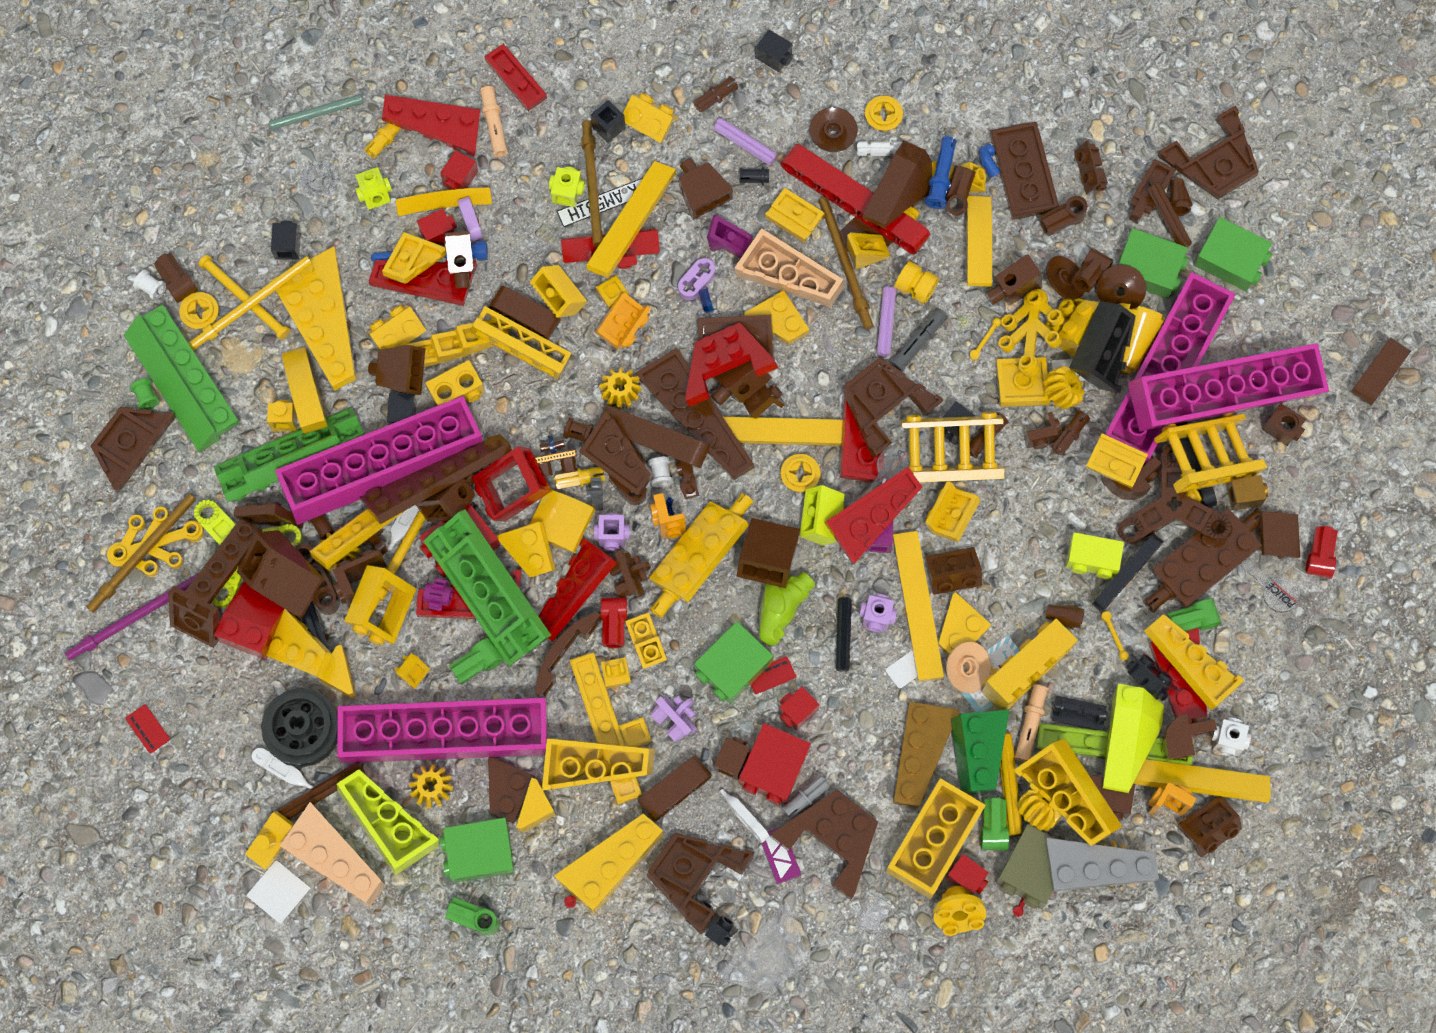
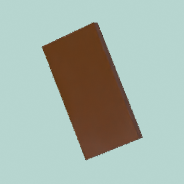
[989,121,1059,220]

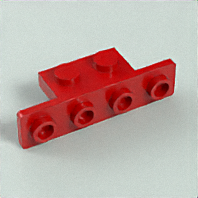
[561,229,660,269]

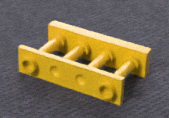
[900,412,1004,482]
[1154,413,1267,493]

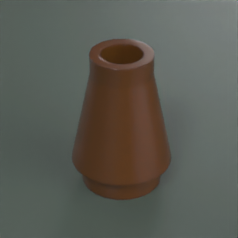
[1169,178,1193,216]
[1046,604,1085,630]

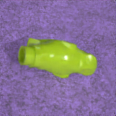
[759,572,815,646]

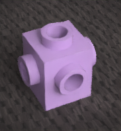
[594,513,630,551]
[859,594,897,633]

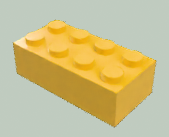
[886,778,986,899]

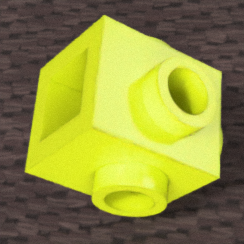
[355,167,392,210]
[549,167,585,208]

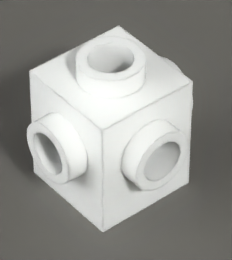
[1211,718,1251,757]

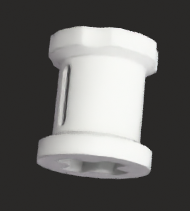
[133,270,166,301]
[648,456,674,487]

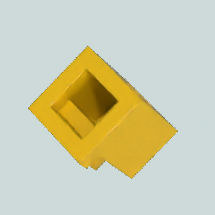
[267,400,297,432]

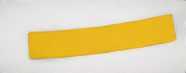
[395,187,492,216]

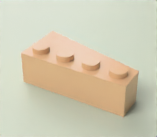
[734,228,844,307]
[280,802,385,907]

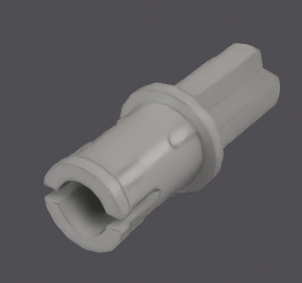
[781,776,829,820]

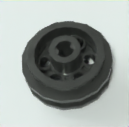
[261,688,338,768]

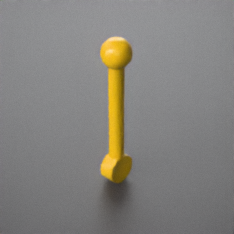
[970,318,1001,361]
[1101,611,1129,660]

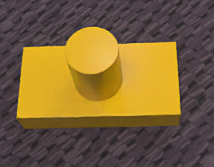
[245,811,294,870]

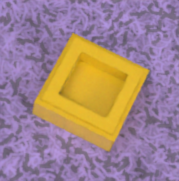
[596,275,629,309]
[619,717,652,747]

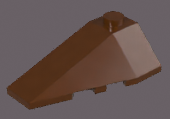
[862,140,932,228]

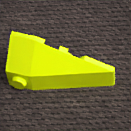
[1102,683,1164,793]

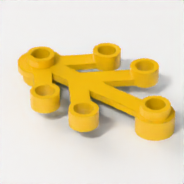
[998,289,1064,377]
[107,507,204,577]

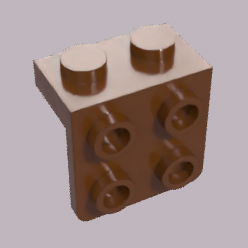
[332,550,387,608]

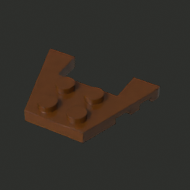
[1158,105,1259,199]
[841,357,944,459]
[769,789,878,900]
[647,833,754,934]

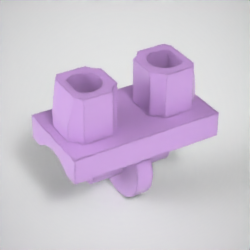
[650,696,698,742]

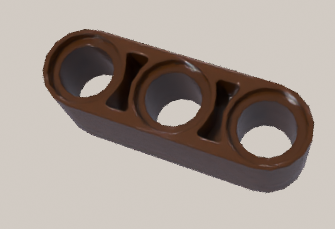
[488,286,561,340]
[1351,337,1411,406]
[295,544,340,615]
[638,755,712,822]

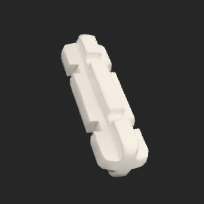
[857,141,902,156]

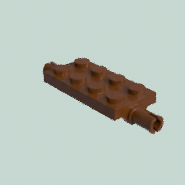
[1143,508,1262,613]

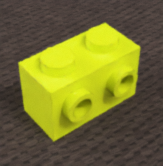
[800,485,845,546]
[1066,532,1124,579]

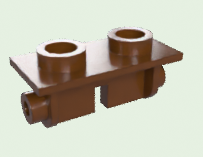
[1074,140,1108,195]

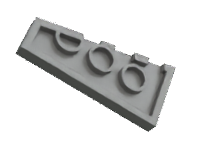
[1045,838,1159,892]

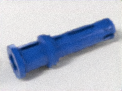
[925,136,957,209]

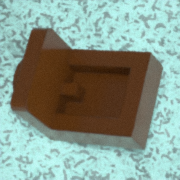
[743,383,785,419]
[1024,412,1061,449]

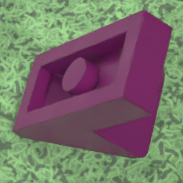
[707,215,753,259]

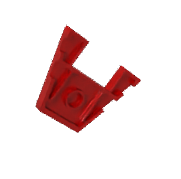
[685,322,778,407]

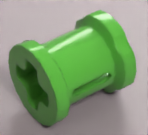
[130,378,160,410]

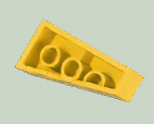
[542,738,655,791]
[1013,738,1123,846]
[554,814,664,915]

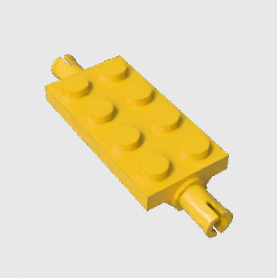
[649,493,754,619]

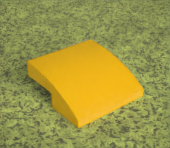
[529,490,596,553]

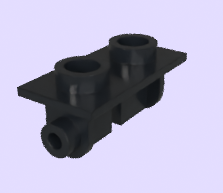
[1126,654,1178,701]
[1052,696,1107,731]
[686,899,738,947]

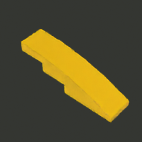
[966,196,992,287]
[406,319,509,367]

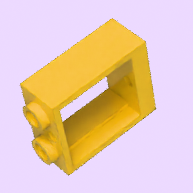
[344,565,416,646]

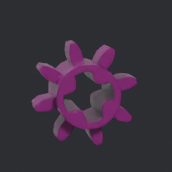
[423,578,453,611]

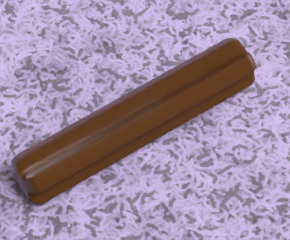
[1148,182,1192,247]

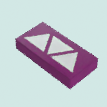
[761,826,802,885]

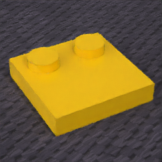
[996,357,1051,407]

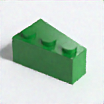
[951,710,1009,795]

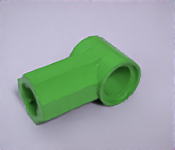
[1166,598,1222,632]
[449,637,504,685]
[980,798,1009,851]
[445,897,500,936]

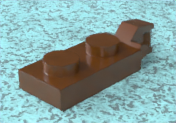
[1129,159,1176,224]
[673,428,700,500]

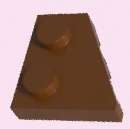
[234,501,304,528]
[488,757,536,824]

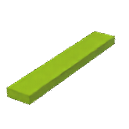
[1036,723,1194,765]

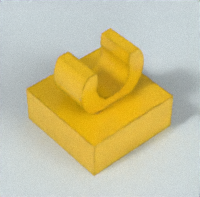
[394,653,430,689]
[601,657,631,689]

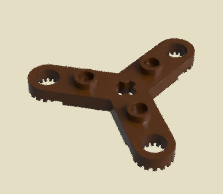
[1118,444,1233,544]

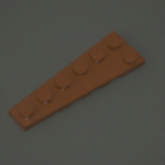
[635,348,755,480]
[360,434,512,524]

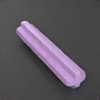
[714,118,777,165]
[877,286,896,357]

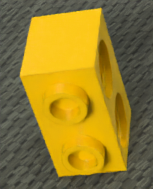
[425,360,485,406]

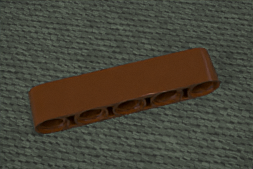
[598,404,710,468]

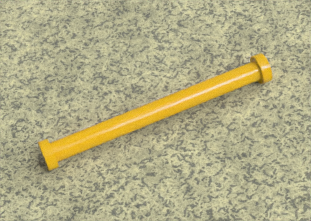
[198,255,291,340]

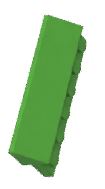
[124,304,240,452]
[214,406,364,502]
[423,510,551,666]

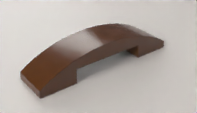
[536,612,602,698]

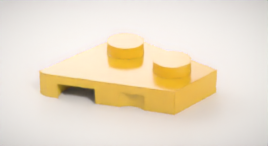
[382,232,447,284]
[744,290,810,345]
[496,522,556,577]
[938,592,992,655]

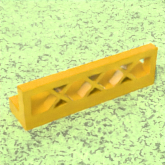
[470,306,572,379]

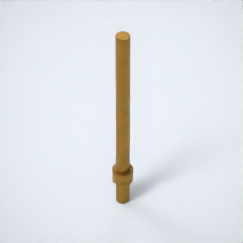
[581,120,602,247]
[819,197,874,330]
[86,493,196,613]

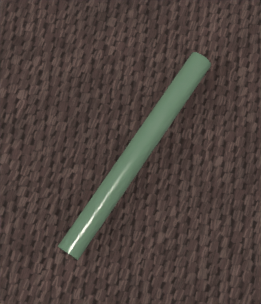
[269,94,363,130]

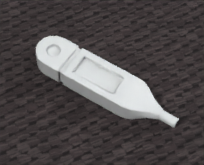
[387,505,419,551]
[252,748,314,789]
[720,789,769,843]

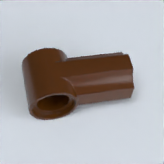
[944,165,976,216]
[1038,196,1088,236]
[1071,247,1113,293]
[153,253,198,303]

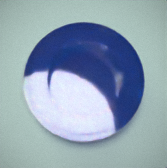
[699,287,714,313]

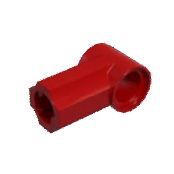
[1305,526,1338,579]
[601,597,627,648]

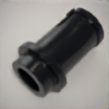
[740,166,769,186]

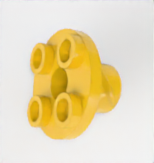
[933,886,986,936]

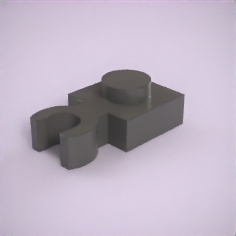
[587,477,603,510]

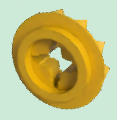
[865,96,903,133]
[179,292,219,330]
[781,454,821,493]

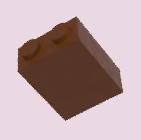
[736,518,801,588]

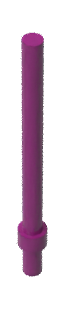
[64,573,199,661]

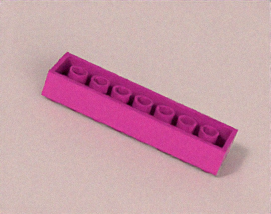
[1105,272,1236,467]
[1128,343,1329,432]
[275,396,483,525]
[337,698,548,763]

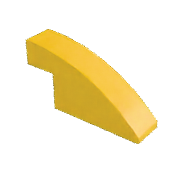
[282,346,328,434]

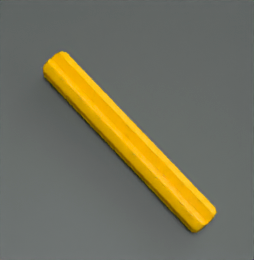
[1000,733,1023,836]

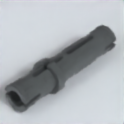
[890,308,948,372]

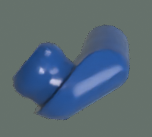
[978,144,1000,179]

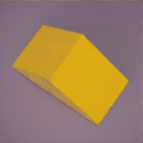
[847,232,891,270]
[318,645,357,700]
[516,778,556,833]

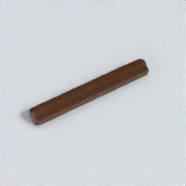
[270,762,365,820]

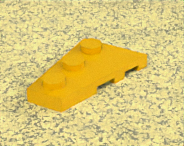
[266,609,333,678]

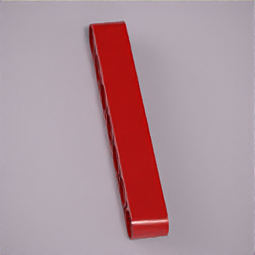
[780,144,931,255]

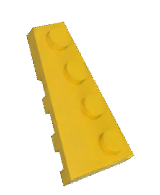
[1144,614,1245,710]

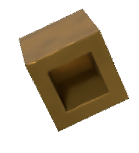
[1227,475,1268,510]

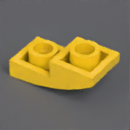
[625,612,667,669]

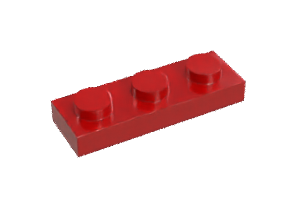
[484,43,547,111]

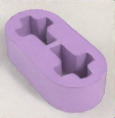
[457,196,483,242]
[678,258,715,301]

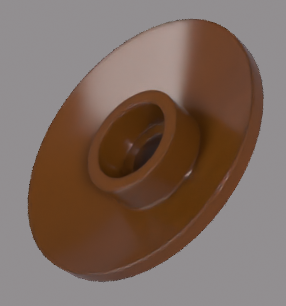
[810,107,858,152]
[1046,256,1085,300]
[1097,264,1146,309]

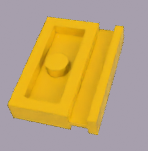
[765,188,825,243]
[1086,434,1148,489]

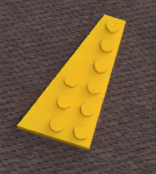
[270,246,356,391]

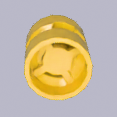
[894,261,940,305]

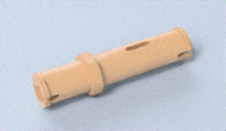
[480,86,508,158]
[1014,684,1049,762]

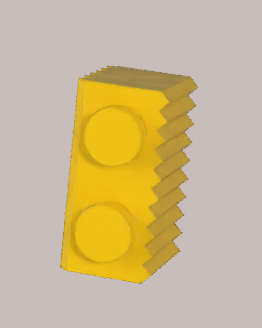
[530,265,587,318]

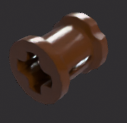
[563,417,594,444]

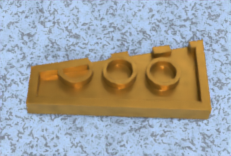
[893,701,960,808]

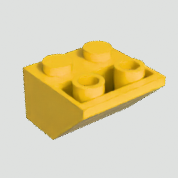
[1041,299,1099,356]

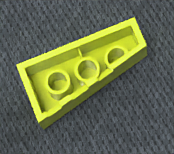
[337,770,439,876]

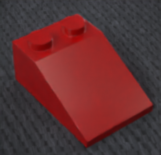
[214,581,284,660]

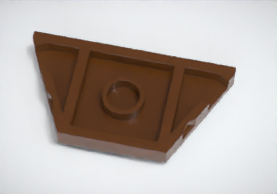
[90,407,176,493]

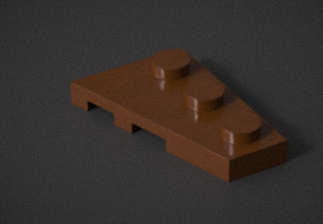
[698,314,775,360]
[579,411,654,495]

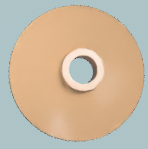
[946,642,991,693]

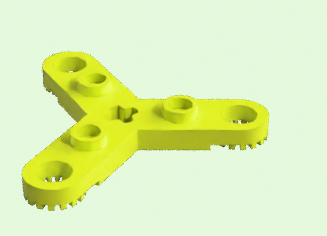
[194,500,303,608]

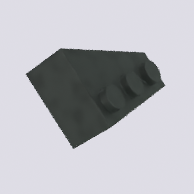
[1069,301,1136,393]

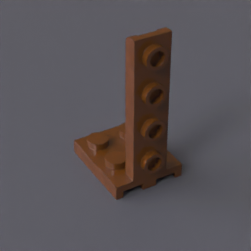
[168,518,262,648]

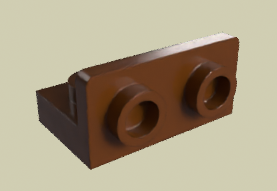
[925,547,982,595]
[1178,796,1242,857]

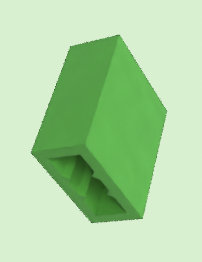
[1194,217,1273,292]
[1119,228,1189,299]
[694,621,774,705]
[440,818,515,883]

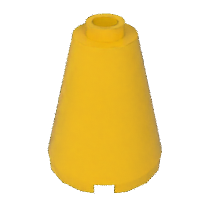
[1119,303,1166,375]

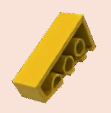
[981,619,1078,710]

